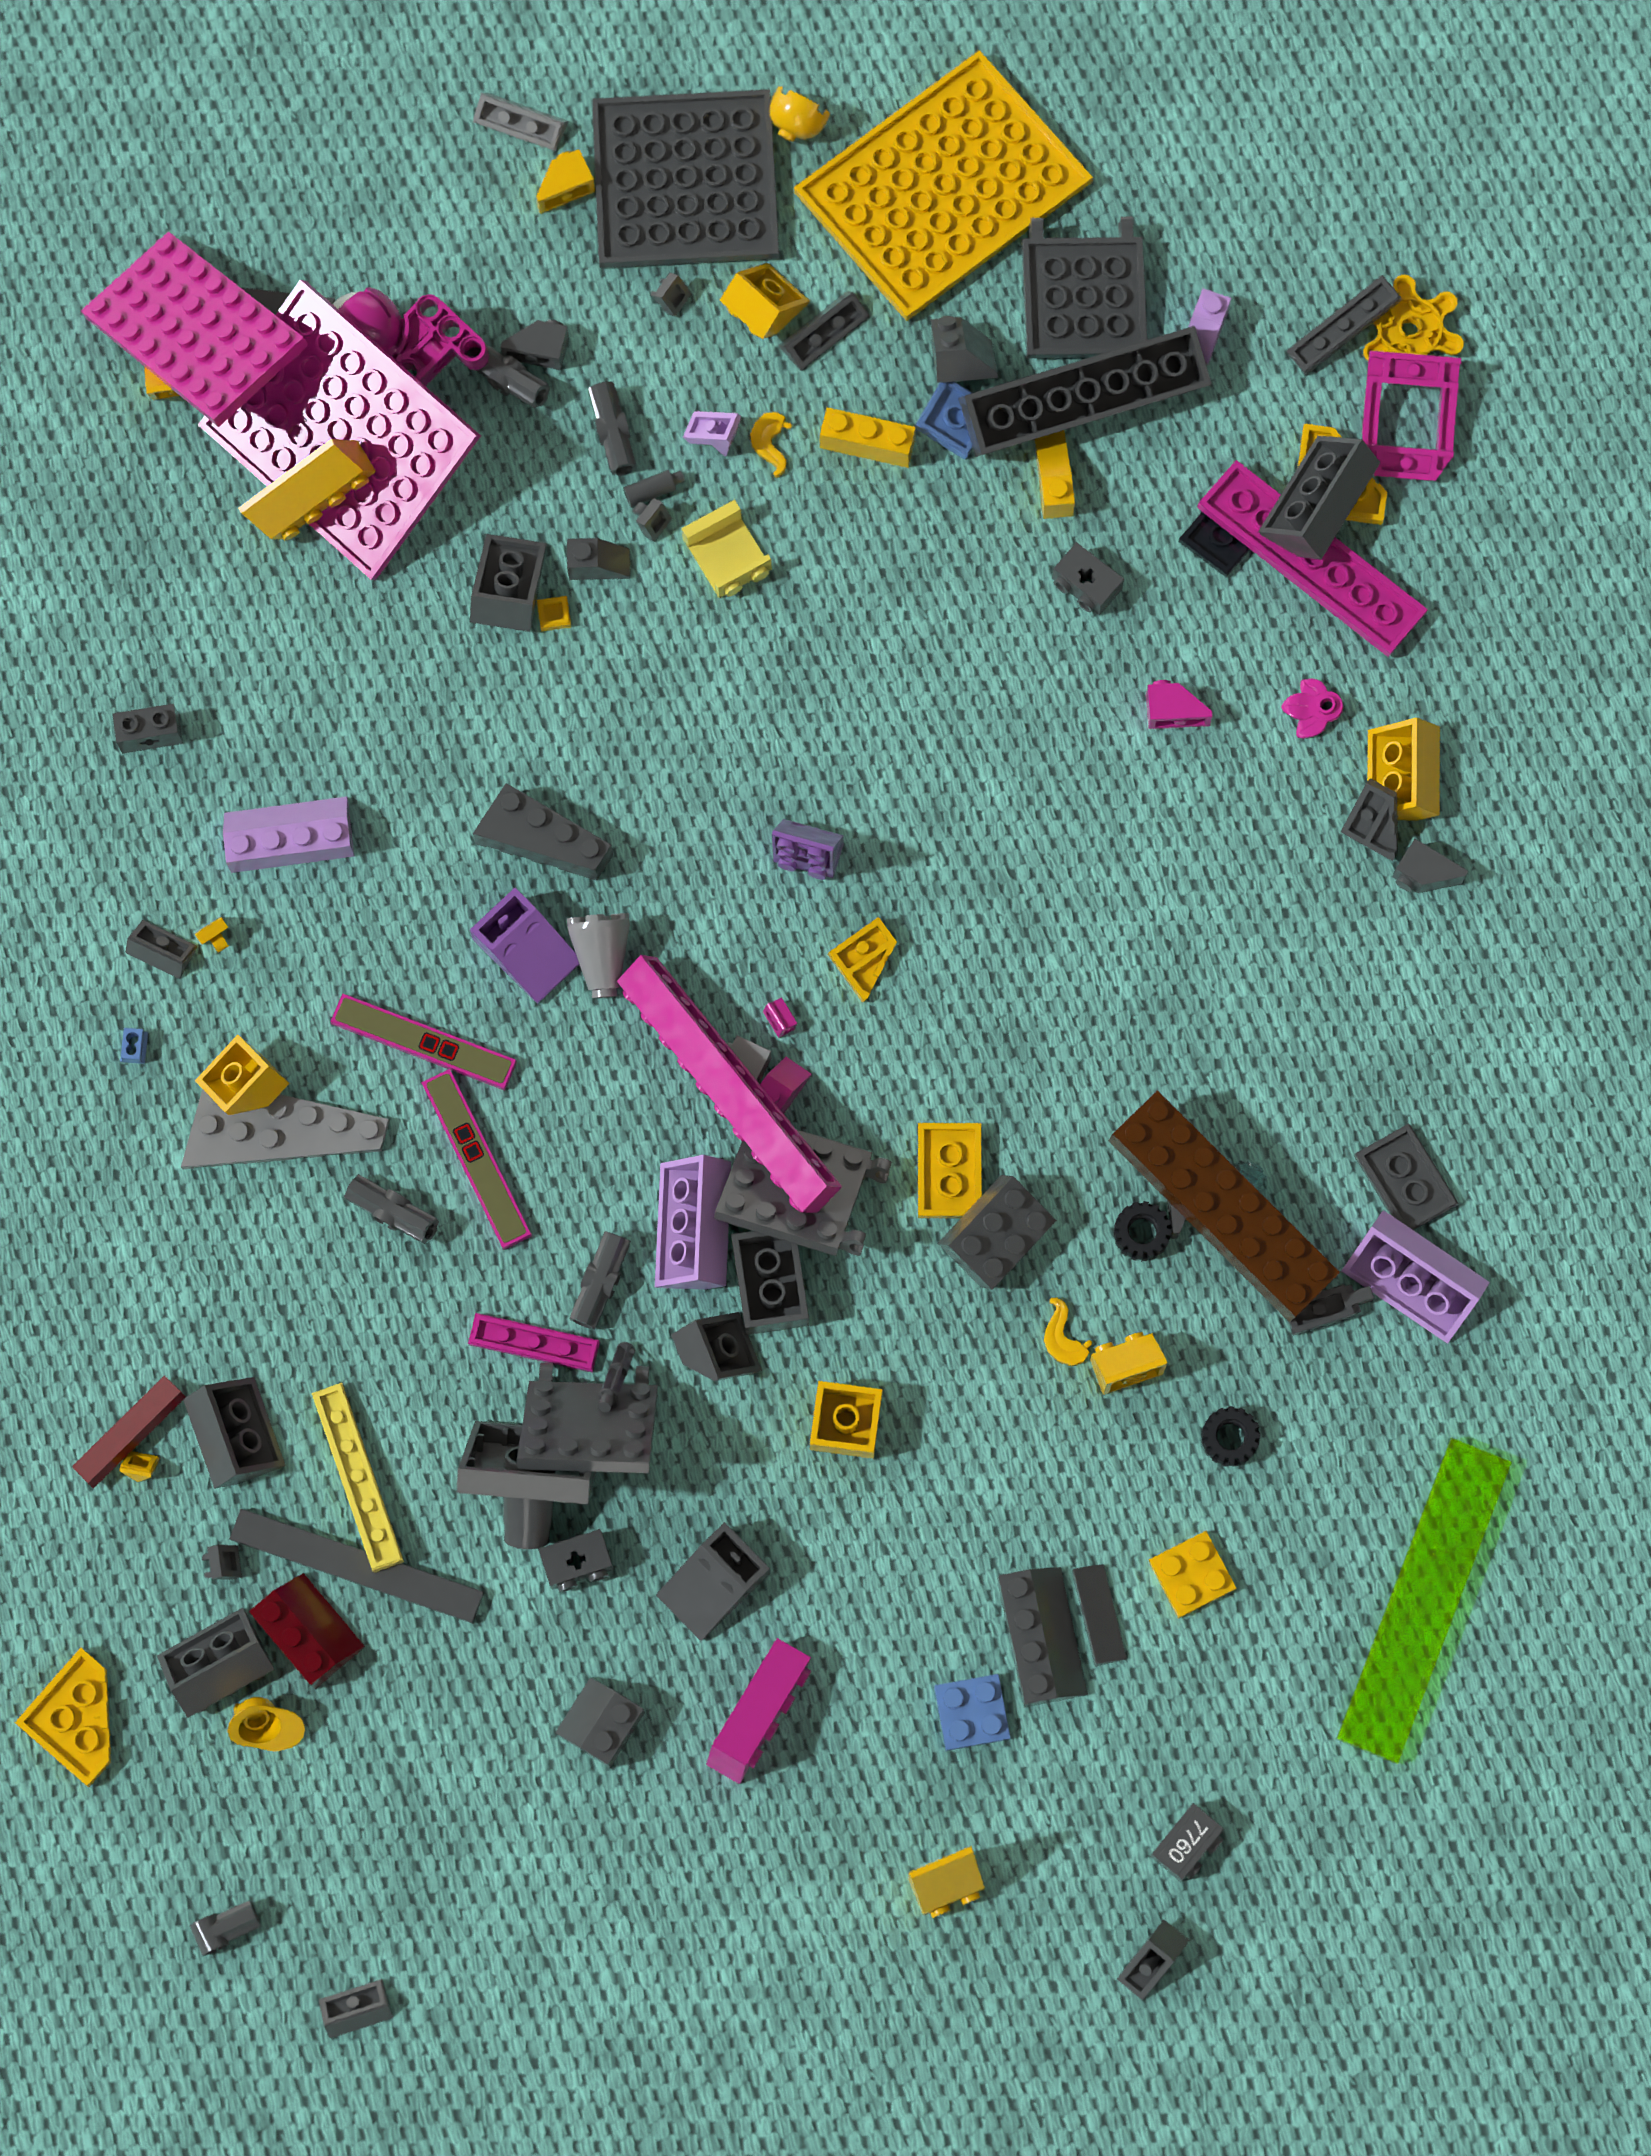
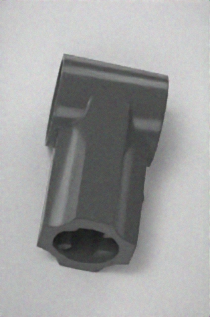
[190,1900,261,1956]

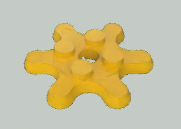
[1363,275,1464,361]

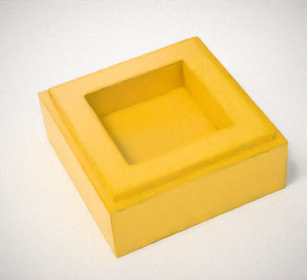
[537,596,571,632]

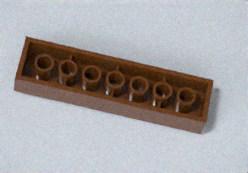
[1108,1090,1340,1322]

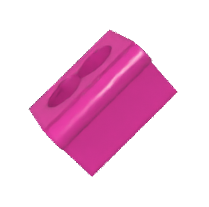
[763,997,798,1038]

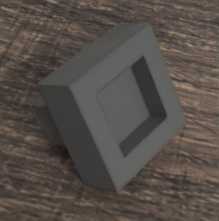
[650,272,692,317]
[632,498,672,542]
[202,1544,242,1580]

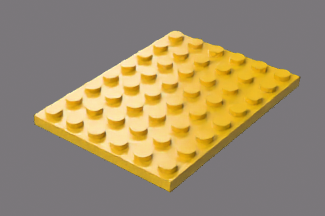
[794,50,1093,321]

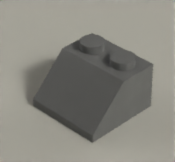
[931,316,998,383]
[555,1677,645,1768]

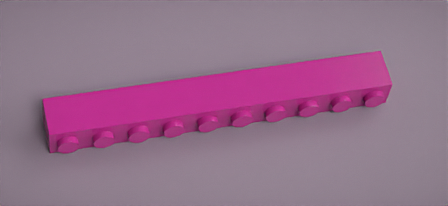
[617,955,842,1213]

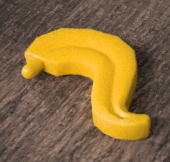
[750,412,792,478]
[1044,1298,1092,1367]

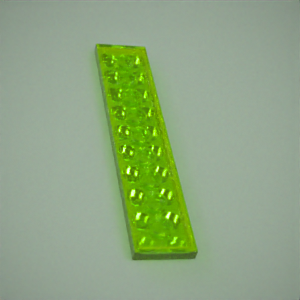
[1335,1438,1512,1765]

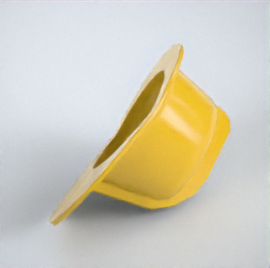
[227,1697,305,1751]

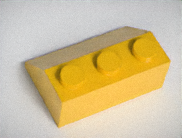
[1367,717,1440,821]

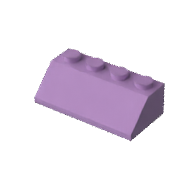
[223,797,354,873]
[655,1155,731,1290]
[1341,1210,1490,1344]

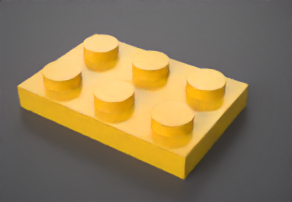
[918,1123,982,1219]

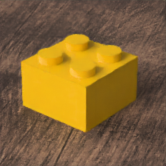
[810,1381,882,1459]

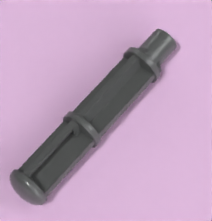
[598,1342,635,1412]

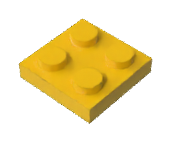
[1148,1531,1236,1619]

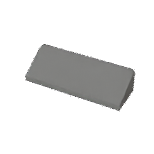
[473,93,568,151]

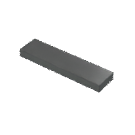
[1286,275,1402,376]

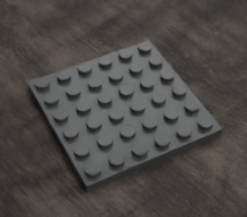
[592,89,779,268]

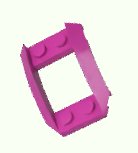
[1362,351,1461,481]

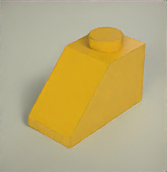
[536,149,595,214]

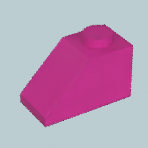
[1146,680,1212,729]
[760,1057,812,1114]

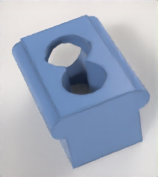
[120,1028,148,1064]

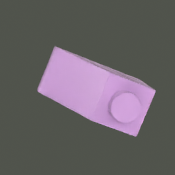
[1189,288,1231,365]

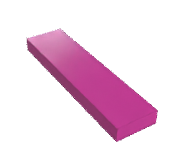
[468,1313,600,1373]

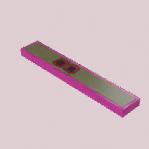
[330,993,517,1091]
[421,1069,532,1250]

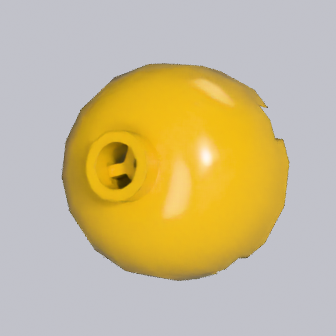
[769,86,831,142]

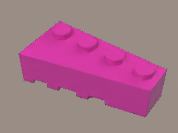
[706,1638,811,1784]

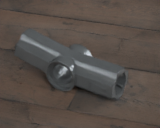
[466,344,550,408]
[588,381,637,476]
[344,1174,439,1244]
[569,1231,631,1330]

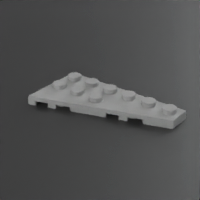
[181,1089,389,1170]

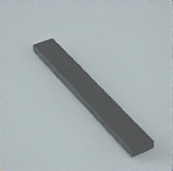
[229,1509,484,1624]

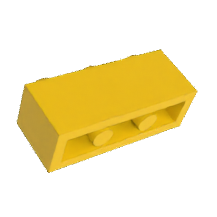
[820,407,916,468]

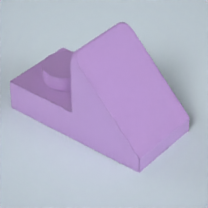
[683,411,741,456]

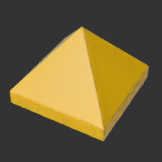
[119,1451,160,1482]

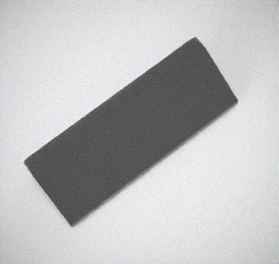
[778,292,870,371]
[1072,1564,1127,1667]

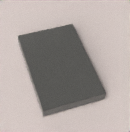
[1354,1124,1459,1230]

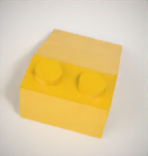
[908,1846,985,1918]

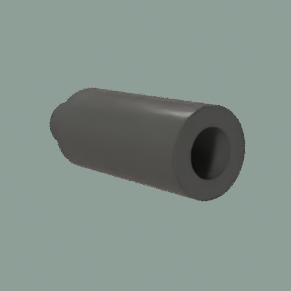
[623,470,685,508]

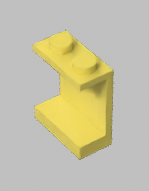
[681,500,772,598]

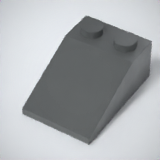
[470,534,547,632]

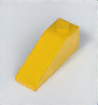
[1034,430,1075,519]

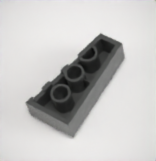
[473,783,613,881]

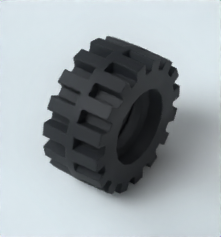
[1114,1201,1172,1262]
[1201,1406,1260,1467]

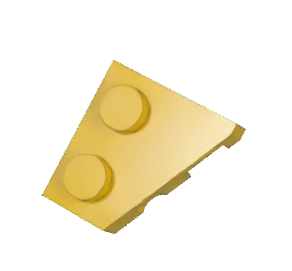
[827,917,897,1003]

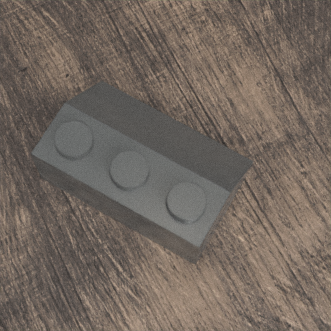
[183,1377,286,1489]
[157,1607,274,1718]

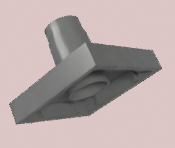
[457,1421,597,1549]

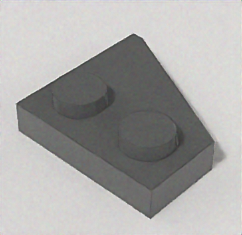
[1341,778,1398,861]

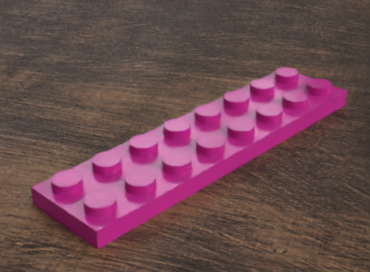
[1197,460,1428,657]

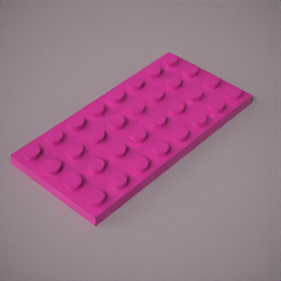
[81,231,308,427]

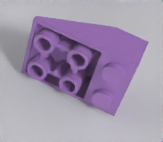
[772,819,844,880]
[470,888,579,1004]

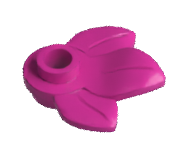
[1281,679,1343,738]

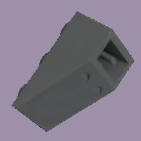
[656,1522,771,1641]

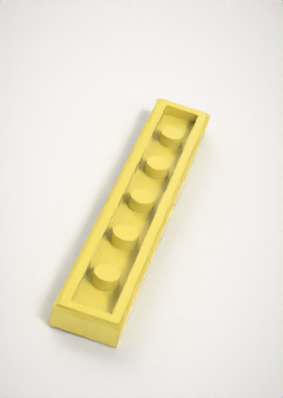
[312,1383,404,1573]

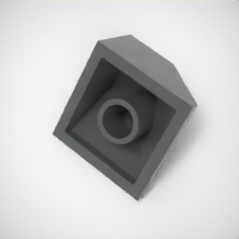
[671,1312,762,1381]

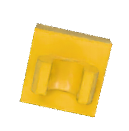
[194,917,229,953]

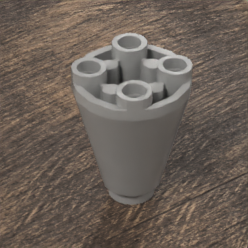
[567,913,630,998]

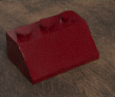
[249,1573,365,1689]

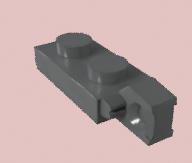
[1288,1284,1374,1336]

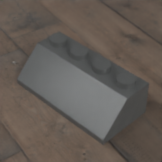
[1258,436,1380,559]
[997,1567,1088,1708]

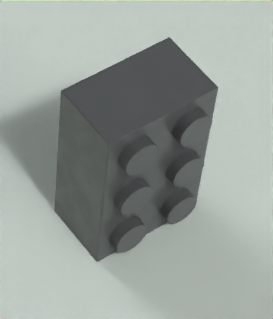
[938,1175,1057,1290]
[731,1231,809,1335]

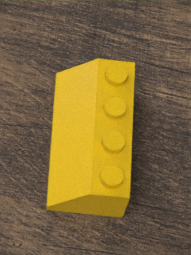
[238,439,376,541]

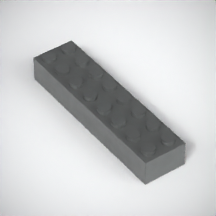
[958,326,1212,457]

